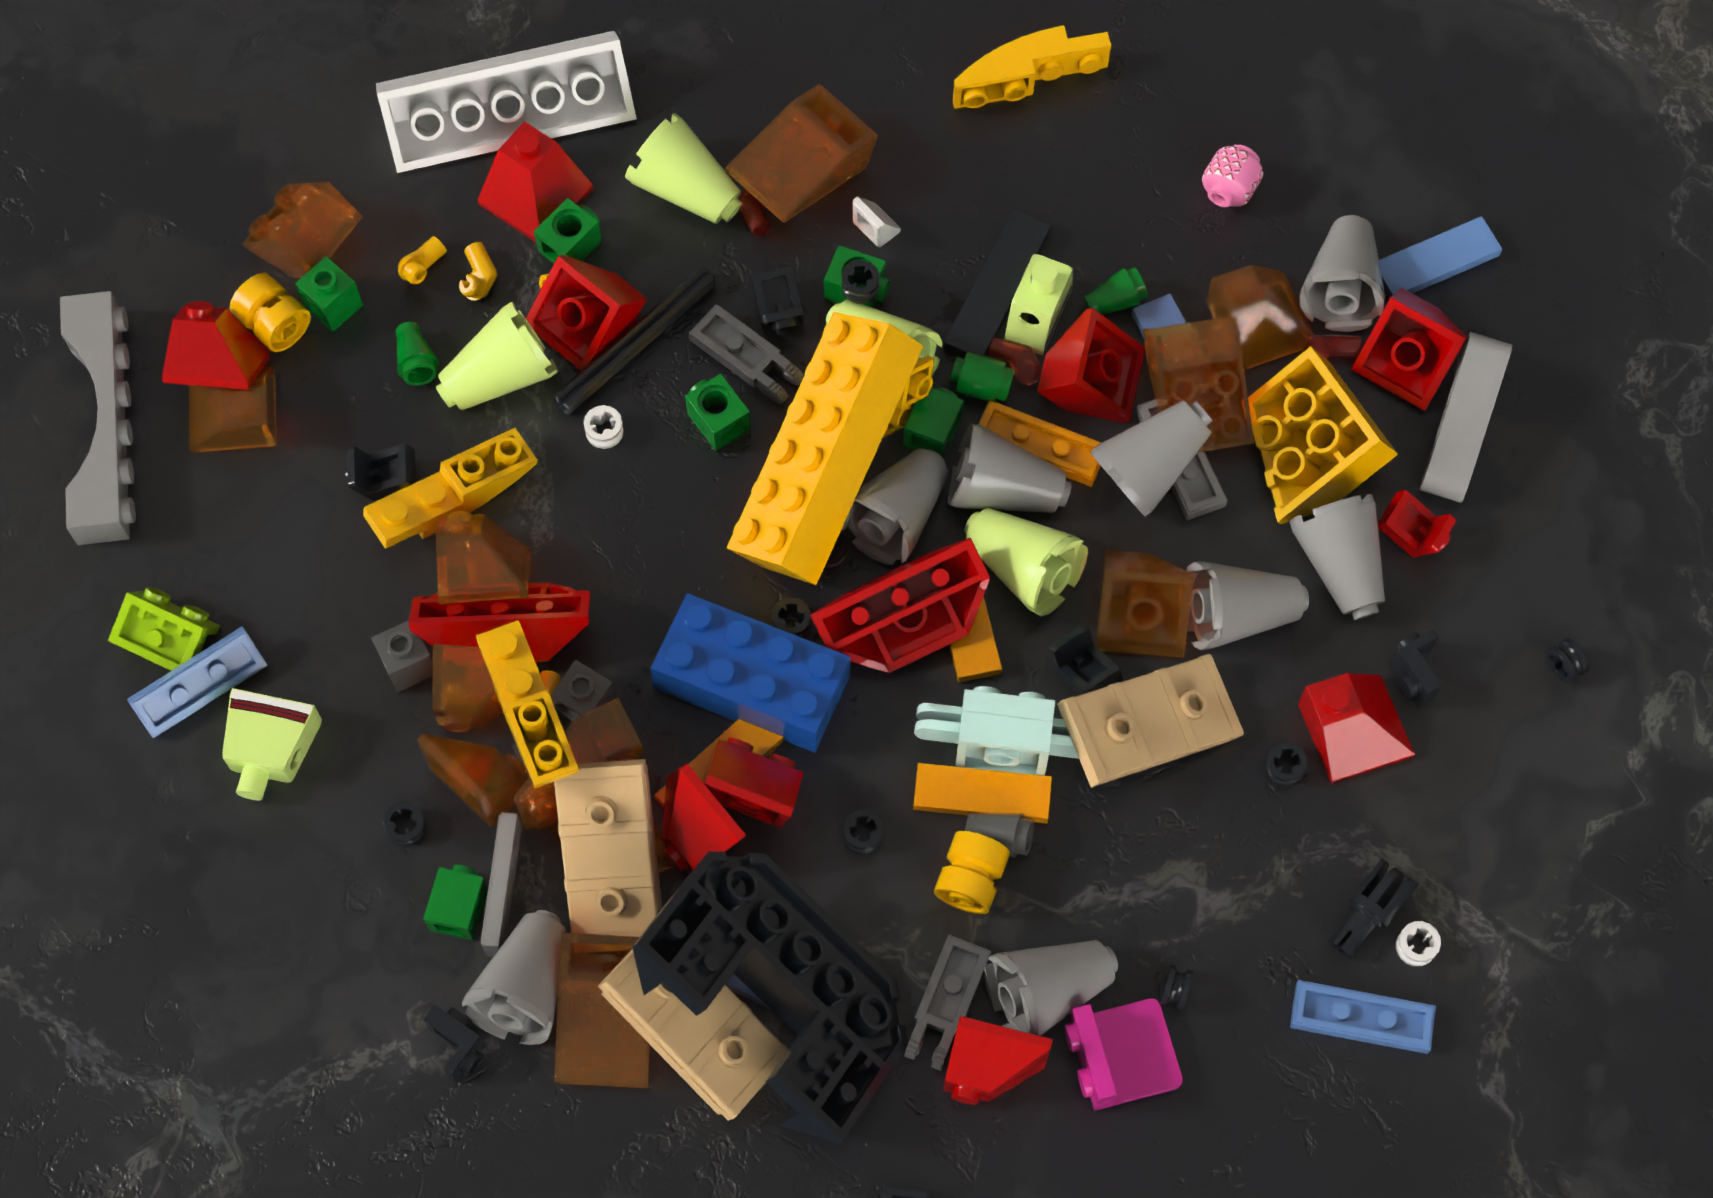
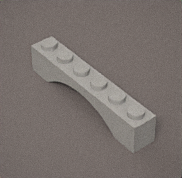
[60,291,136,545]

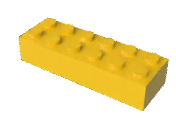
[727,312,923,585]

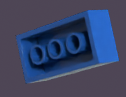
[650,593,851,753]

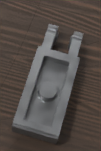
[689,304,804,405]
[904,934,991,1071]

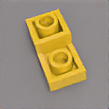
[883,355,934,438]

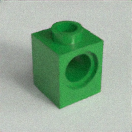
[534,198,602,264]
[824,245,891,308]
[295,256,363,332]
[685,374,751,452]
[903,388,964,458]
[423,865,488,941]

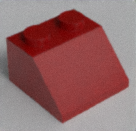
[702,738,804,828]

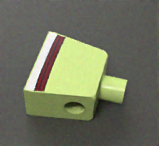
[1004,254,1073,356]
[222,688,322,801]

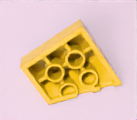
[1244,346,1398,524]

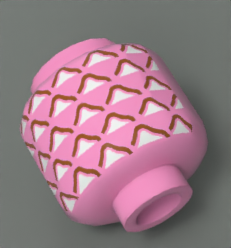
[1202,145,1264,207]

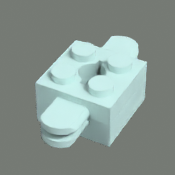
[914,686,1079,776]

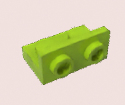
[108,587,220,671]

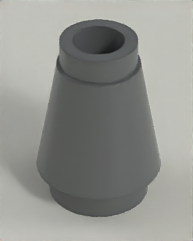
[965,812,1034,858]

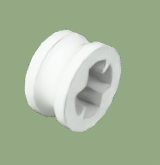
[584,405,624,449]
[1396,921,1441,967]

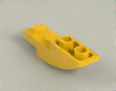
[953,25,1111,109]
[363,428,538,549]
[476,620,579,788]

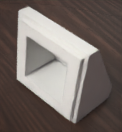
[853,196,901,248]

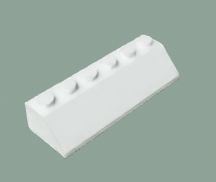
[376,31,637,173]

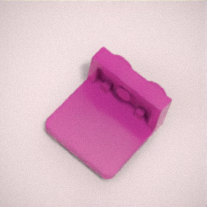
[1064,998,1183,1111]

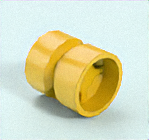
[229,273,311,353]
[934,831,1010,914]

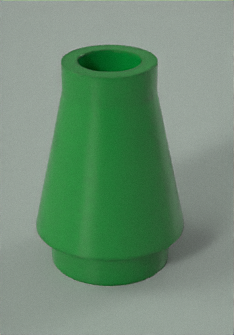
[1083,267,1149,315]
[395,321,439,386]

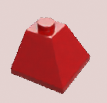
[477,121,594,242]
[526,255,647,371]
[1351,287,1467,411]
[162,301,270,390]
[1037,308,1146,423]
[1298,673,1415,784]
[661,764,746,874]
[943,1016,1053,1105]

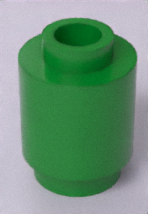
[950,351,1015,402]

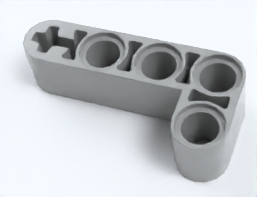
[1419,332,1513,503]

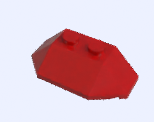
[810,538,990,673]
[409,582,591,666]

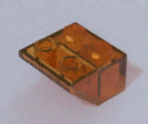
[242,182,363,278]

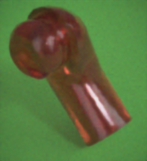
[740,175,774,237]
[1304,335,1361,360]
[988,336,1042,385]

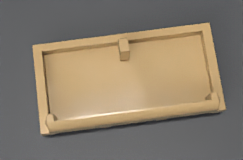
[1057,654,1244,788]
[554,759,662,946]
[598,949,789,1120]

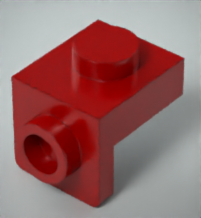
[1378,490,1456,558]

